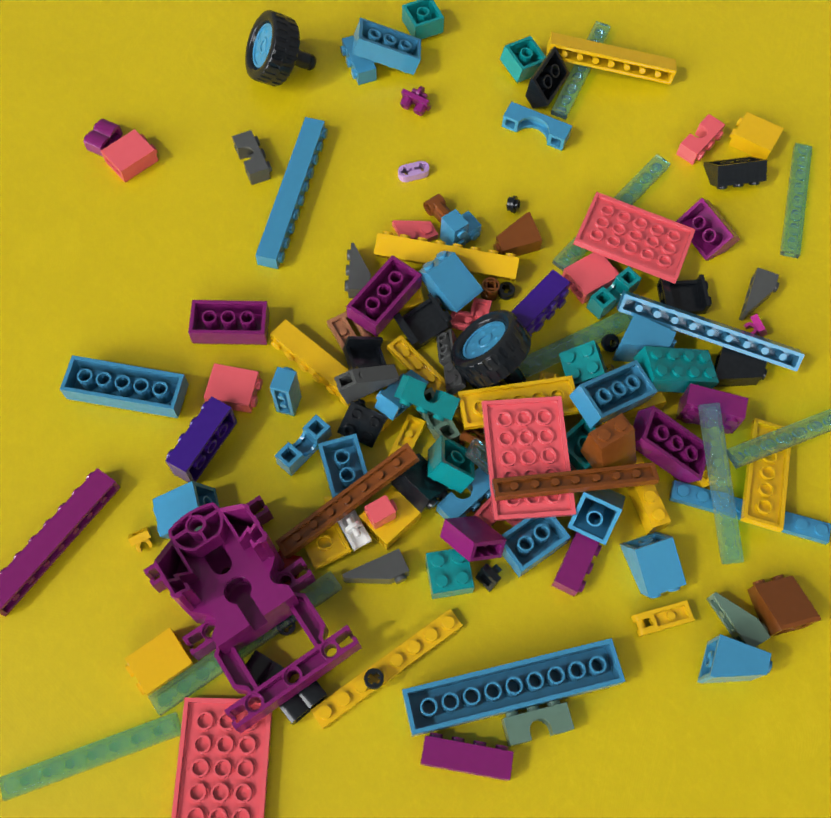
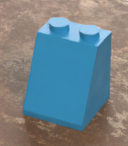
[418,251,484,312]
[612,313,677,362]
[152,481,220,539]
[568,489,626,545]
[620,532,686,598]
[697,634,772,684]

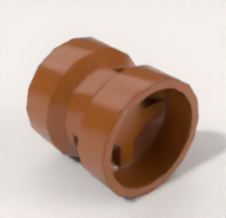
[480,277,500,301]

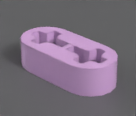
[398,161,429,182]

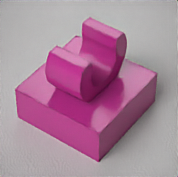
[744,314,768,337]

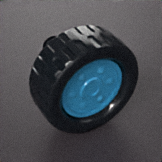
[245,10,316,86]
[450,310,531,387]

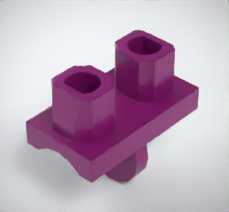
[400,86,431,116]

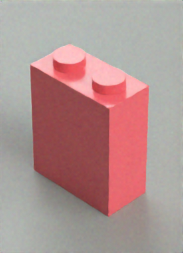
[101,129,159,182]
[562,252,619,304]
[204,363,263,413]

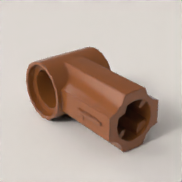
[423,194,451,223]

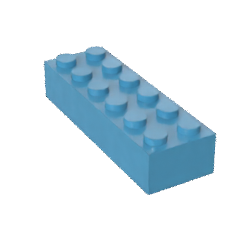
[60,355,189,418]

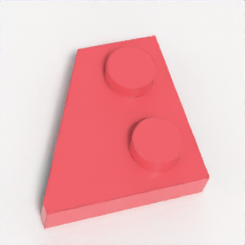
[392,220,438,242]

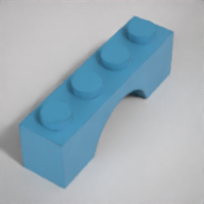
[502,101,572,151]

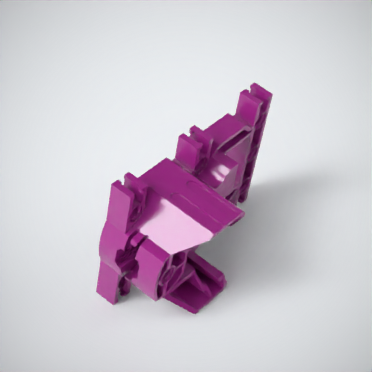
[143,495,362,734]

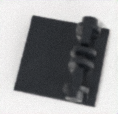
[337,399,388,448]

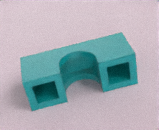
[586,266,642,319]
[394,375,460,422]

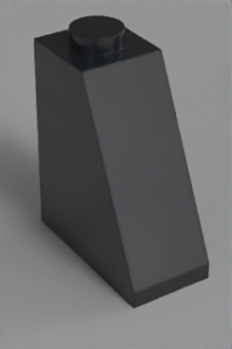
[714,347,767,387]

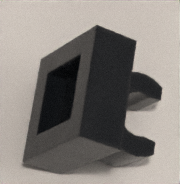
[475,564,502,592]

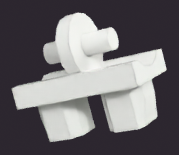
[338,510,372,551]

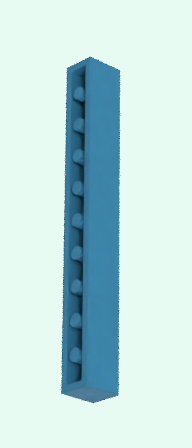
[255,117,328,269]
[617,290,805,372]

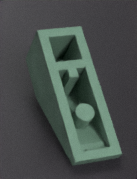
[706,592,771,647]

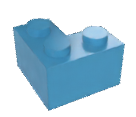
[440,209,481,247]

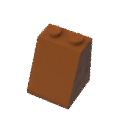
[580,413,636,468]
[747,574,821,637]

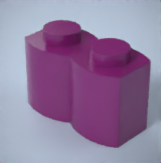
[83,119,123,157]

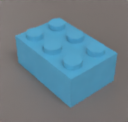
[318,434,367,498]
[502,517,571,577]

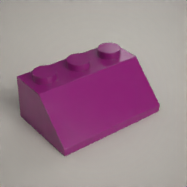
[675,198,740,261]

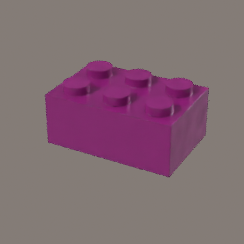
[676,383,748,434]

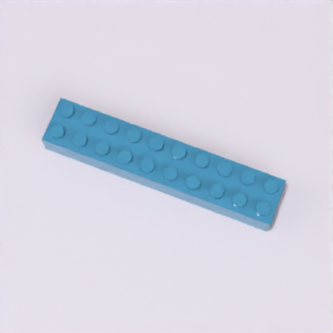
[402,638,625,737]

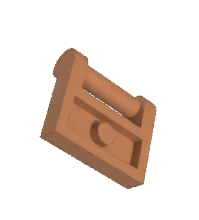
[326,311,372,353]

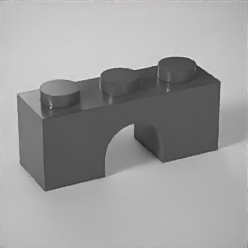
[232,130,272,185]

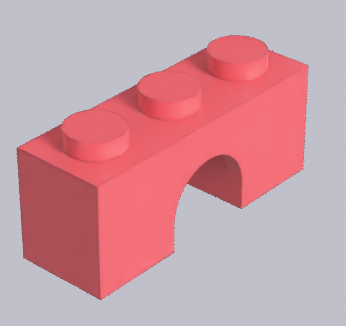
[676,114,725,165]

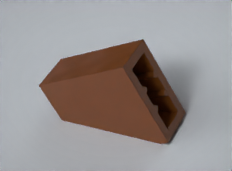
[493,212,542,256]

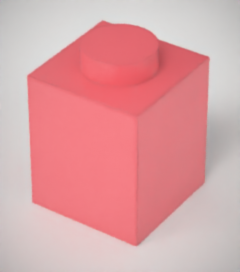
[364,495,398,529]

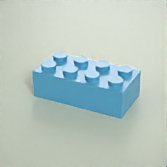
[352,17,421,75]
[569,360,658,429]

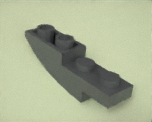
[436,329,466,395]

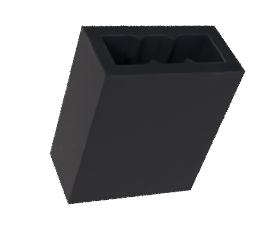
[391,453,450,513]

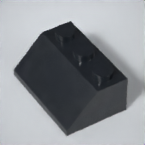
[525,47,570,109]
[704,156,767,189]

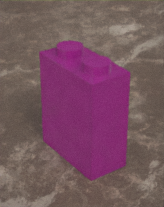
[440,516,506,562]

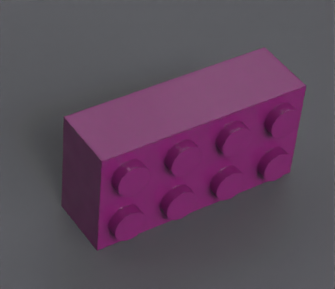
[346,255,422,337]
[188,300,270,345]
[633,406,711,483]

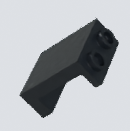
[656,275,712,315]
[393,293,453,351]
[343,336,386,370]

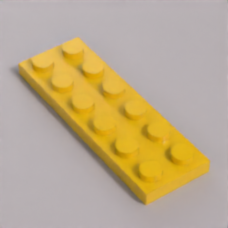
[457,375,580,430]
[740,418,792,532]

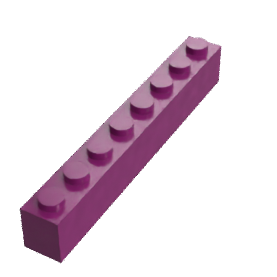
[0,468,120,617]

